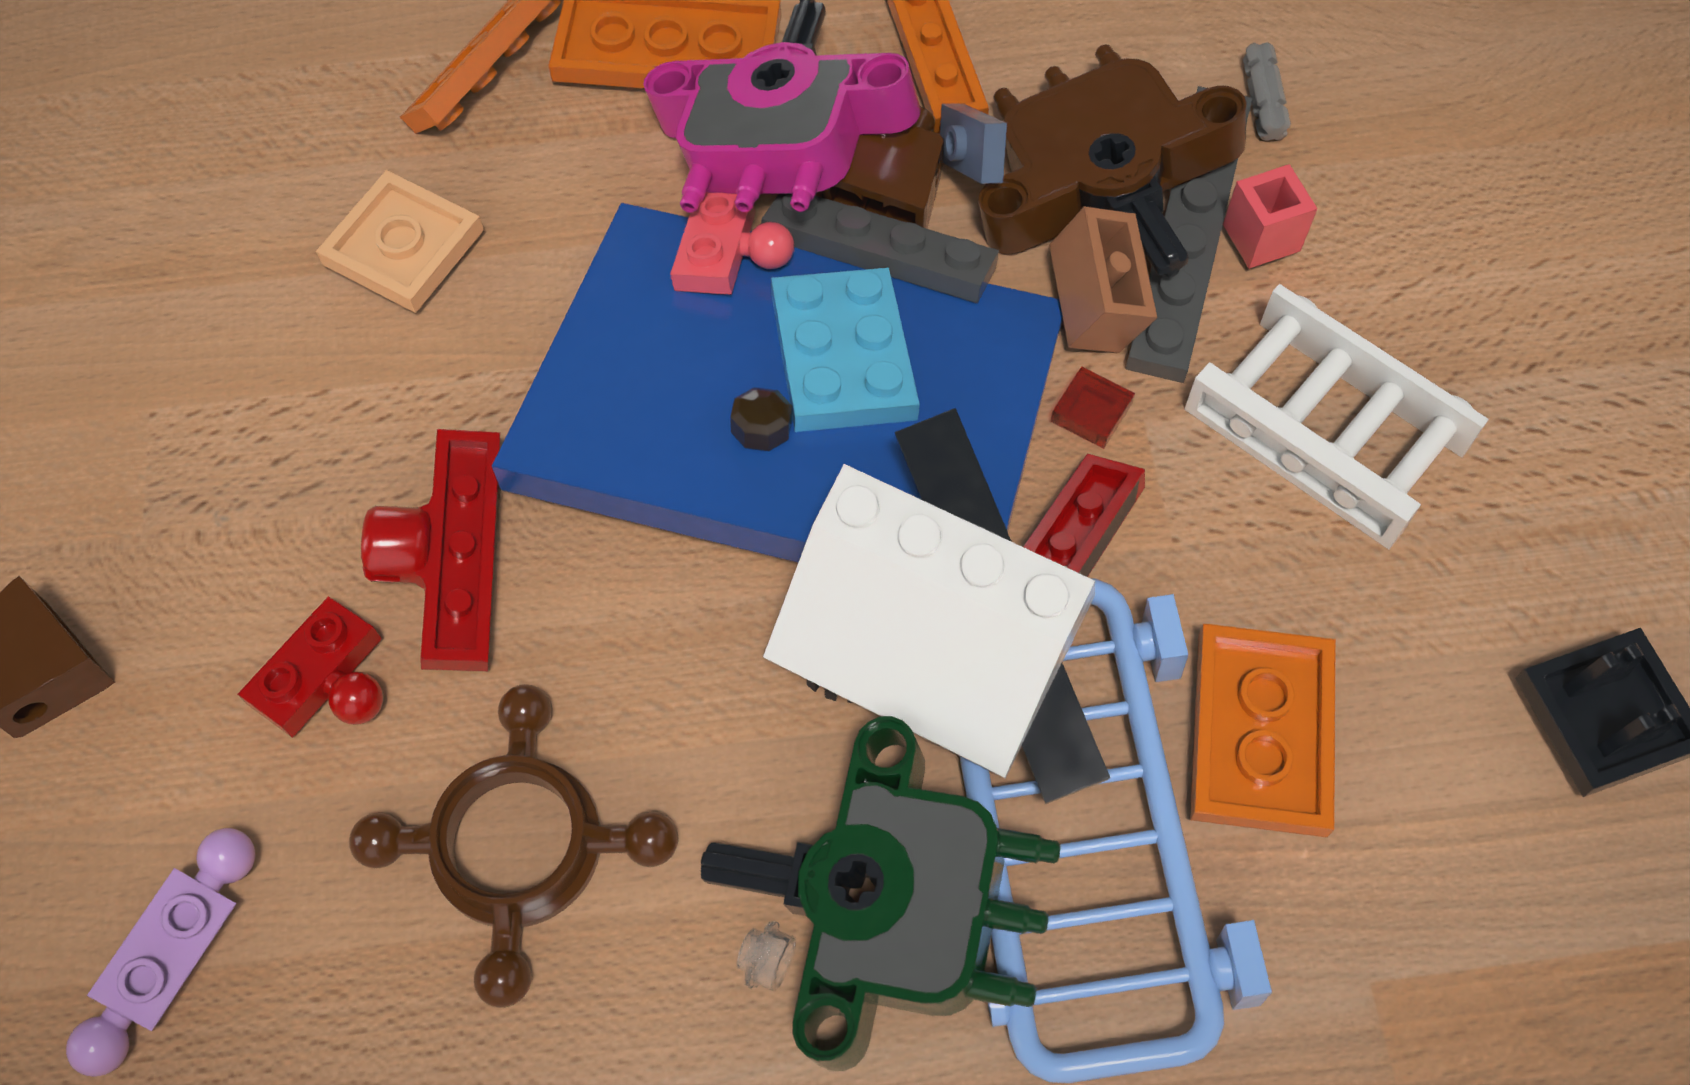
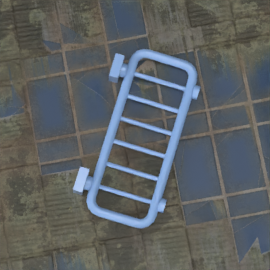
[959,578,1272,1083]

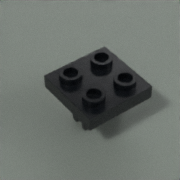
[1515,627,1690,797]

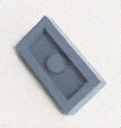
[940,103,1007,184]

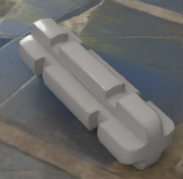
[1243,42,1291,141]

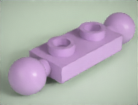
[66,828,255,1077]

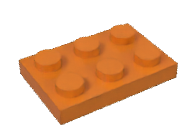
[1190,623,1336,837]

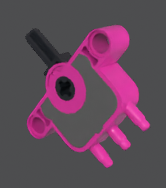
[643,0,920,213]

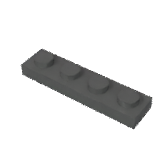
[761,193,999,303]

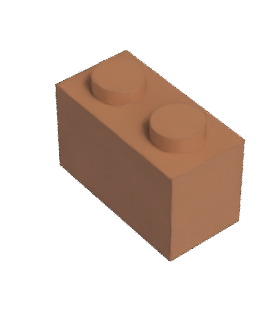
[1049,206,1157,353]

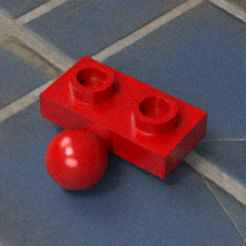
[237,596,383,738]

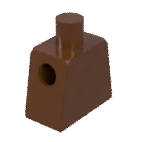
[822,106,944,229]
[0,576,115,738]

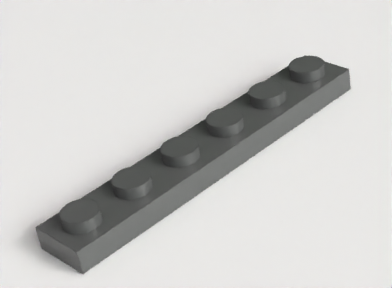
[1126,86,1253,383]

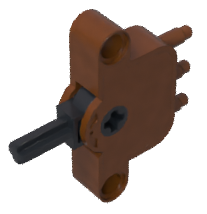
[978,44,1247,277]

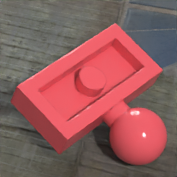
[670,192,794,295]

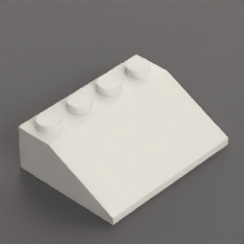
[763,464,1095,779]

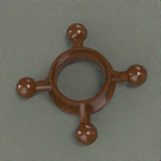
[349,684,678,1008]

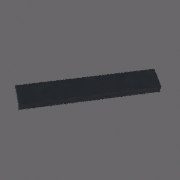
[895,408,1110,805]

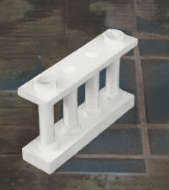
[1184,284,1489,550]

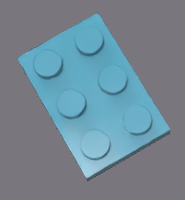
[771,268,920,432]

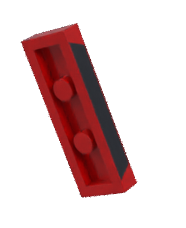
[1023,453,1145,577]

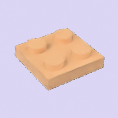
[316,170,484,313]

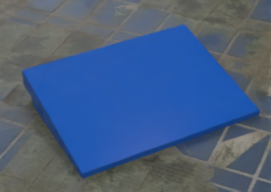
[492,203,1063,563]

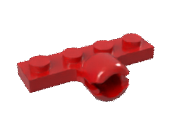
[361,429,500,672]

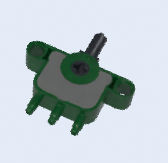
[701,716,1061,1071]

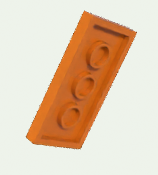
[548,0,781,88]

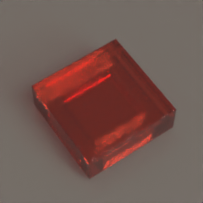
[1051,366,1135,449]

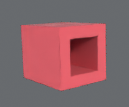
[1223,164,1318,269]

